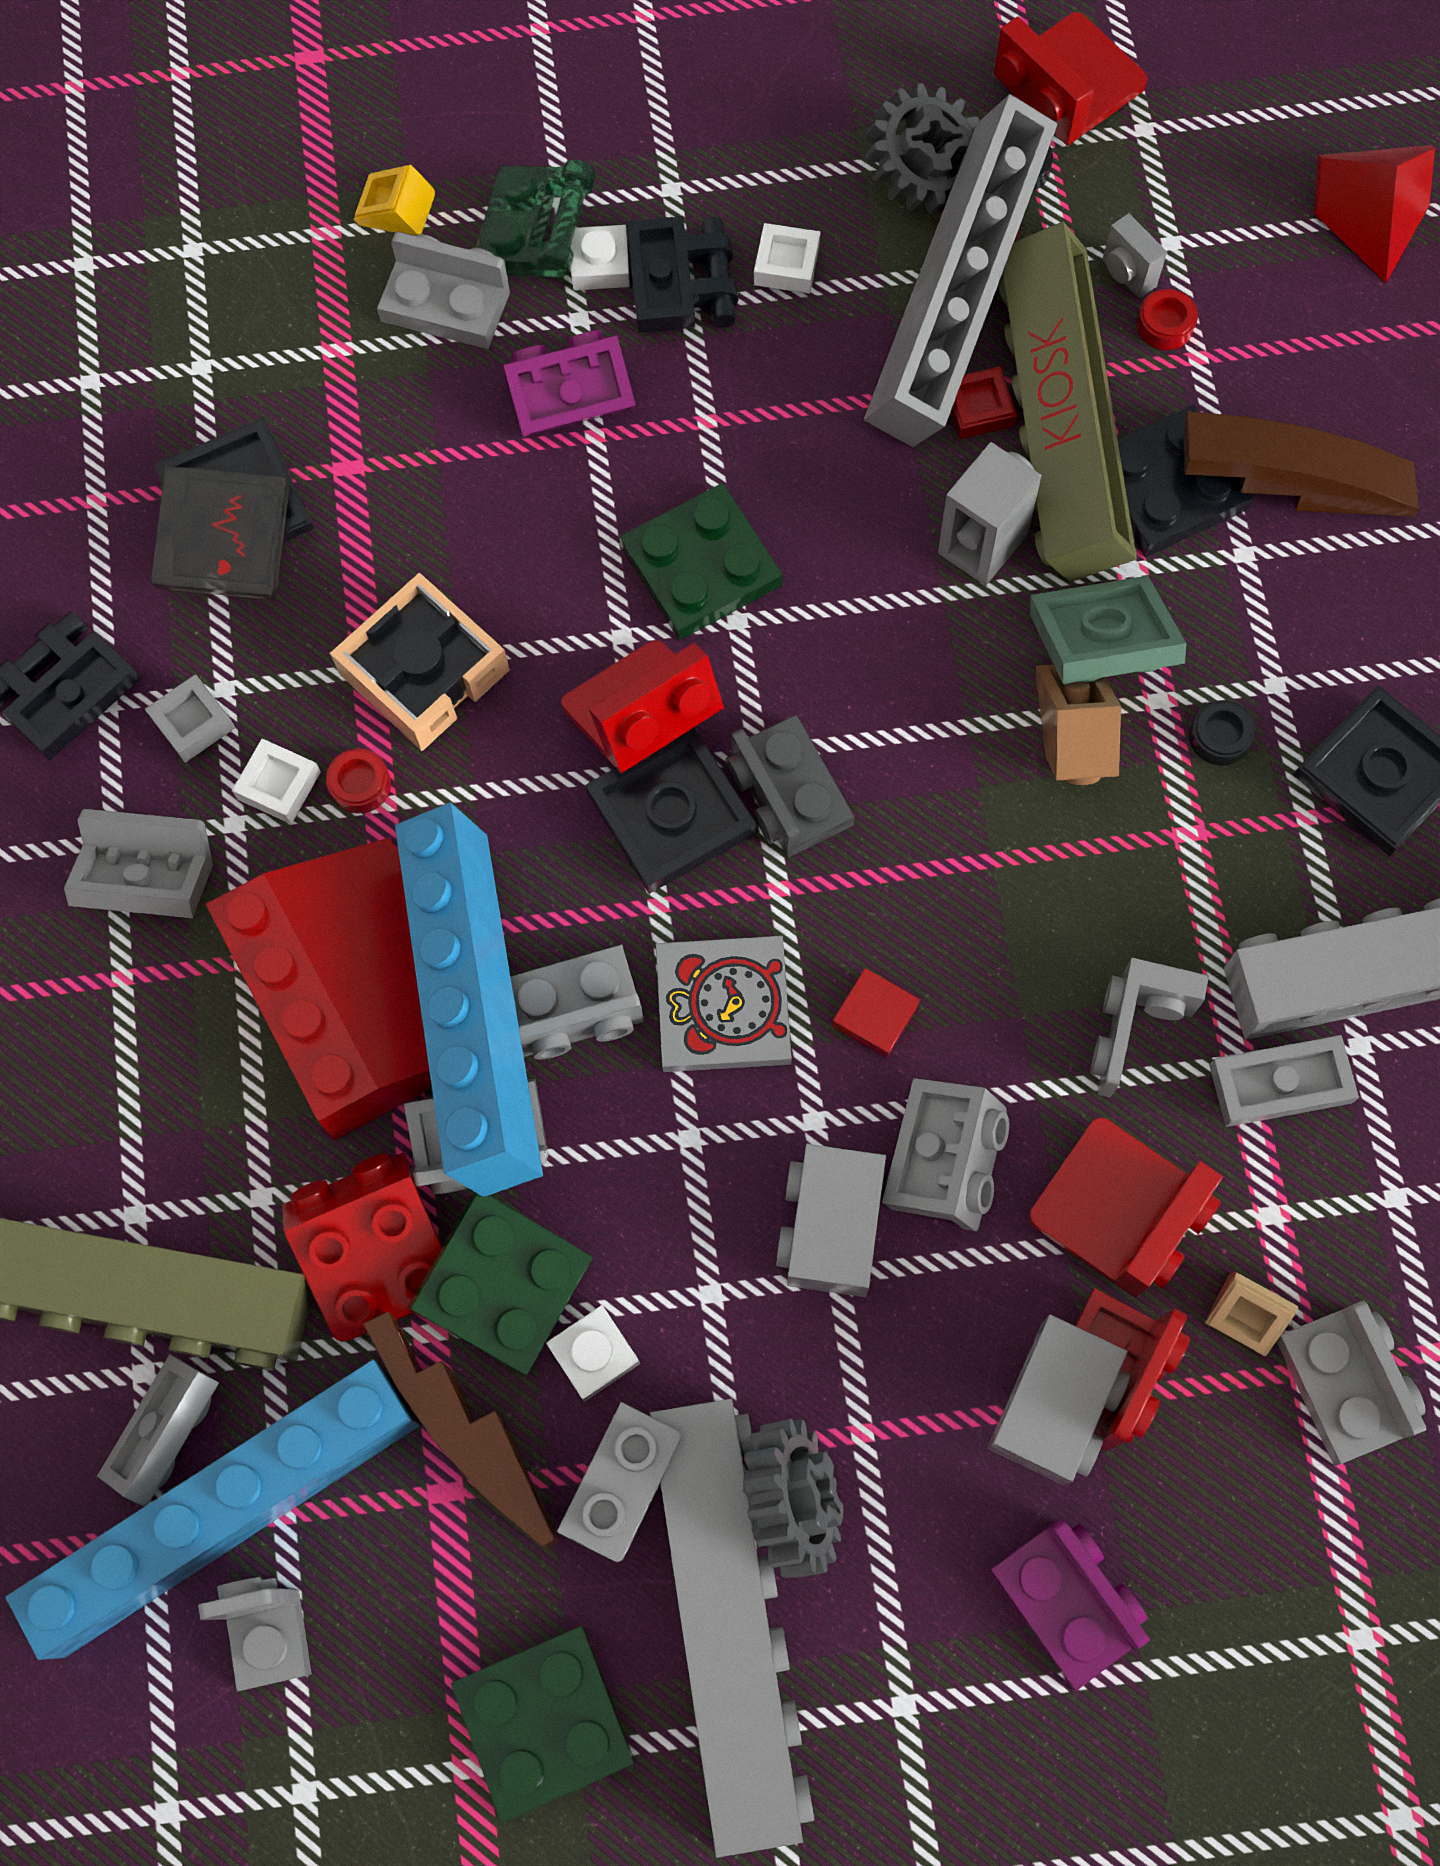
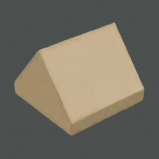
[1205,1272,1298,1357]

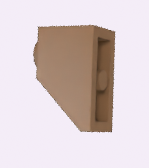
[1036,664,1121,785]

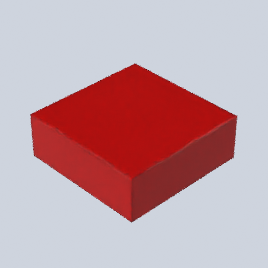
[950,366,1017,440]
[832,968,921,1058]

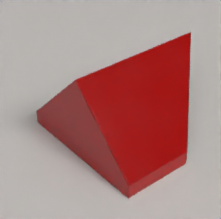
[1314,145,1435,283]

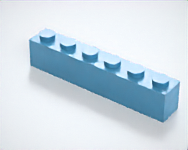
[395,802,543,1197]
[5,1359,421,1660]

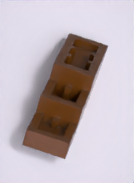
[1183,411,1419,517]
[364,1312,560,1548]

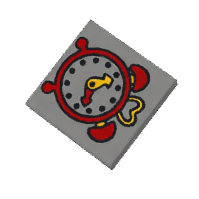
[656,936,792,1072]

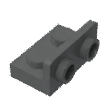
[725,715,855,858]

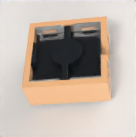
[330,572,510,751]

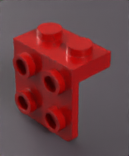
[994,12,1148,146]
[561,640,724,773]
[1029,1118,1224,1298]
[282,1152,442,1342]
[1074,1289,1190,1452]

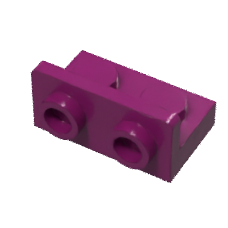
[503,330,636,438]
[989,1519,1150,1691]

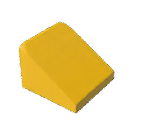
[354,165,435,236]

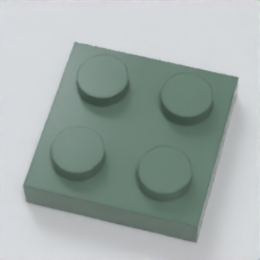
[1030,576,1186,684]

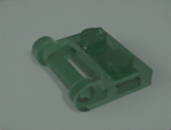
[476,159,597,277]

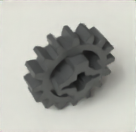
[865,83,979,215]
[743,1418,843,1578]

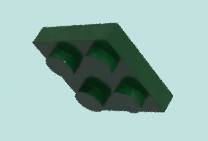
[619,483,783,641]
[407,1192,593,1376]
[451,1625,635,1823]

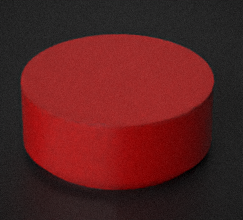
[1136,289,1198,350]
[326,749,391,814]

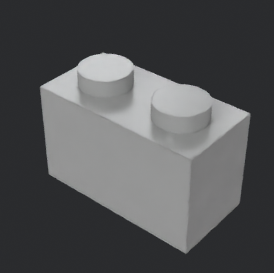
[938,442,1042,586]
[776,1144,886,1298]
[987,1315,1131,1486]

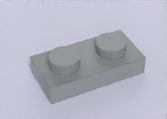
[1209,1035,1359,1127]
[97,1354,219,1507]

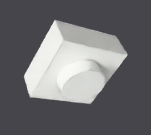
[754,223,821,294]
[569,225,630,291]
[232,739,321,824]
[546,1305,640,1402]

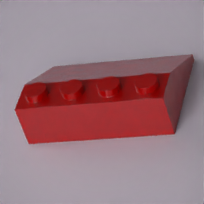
[206,837,432,1141]

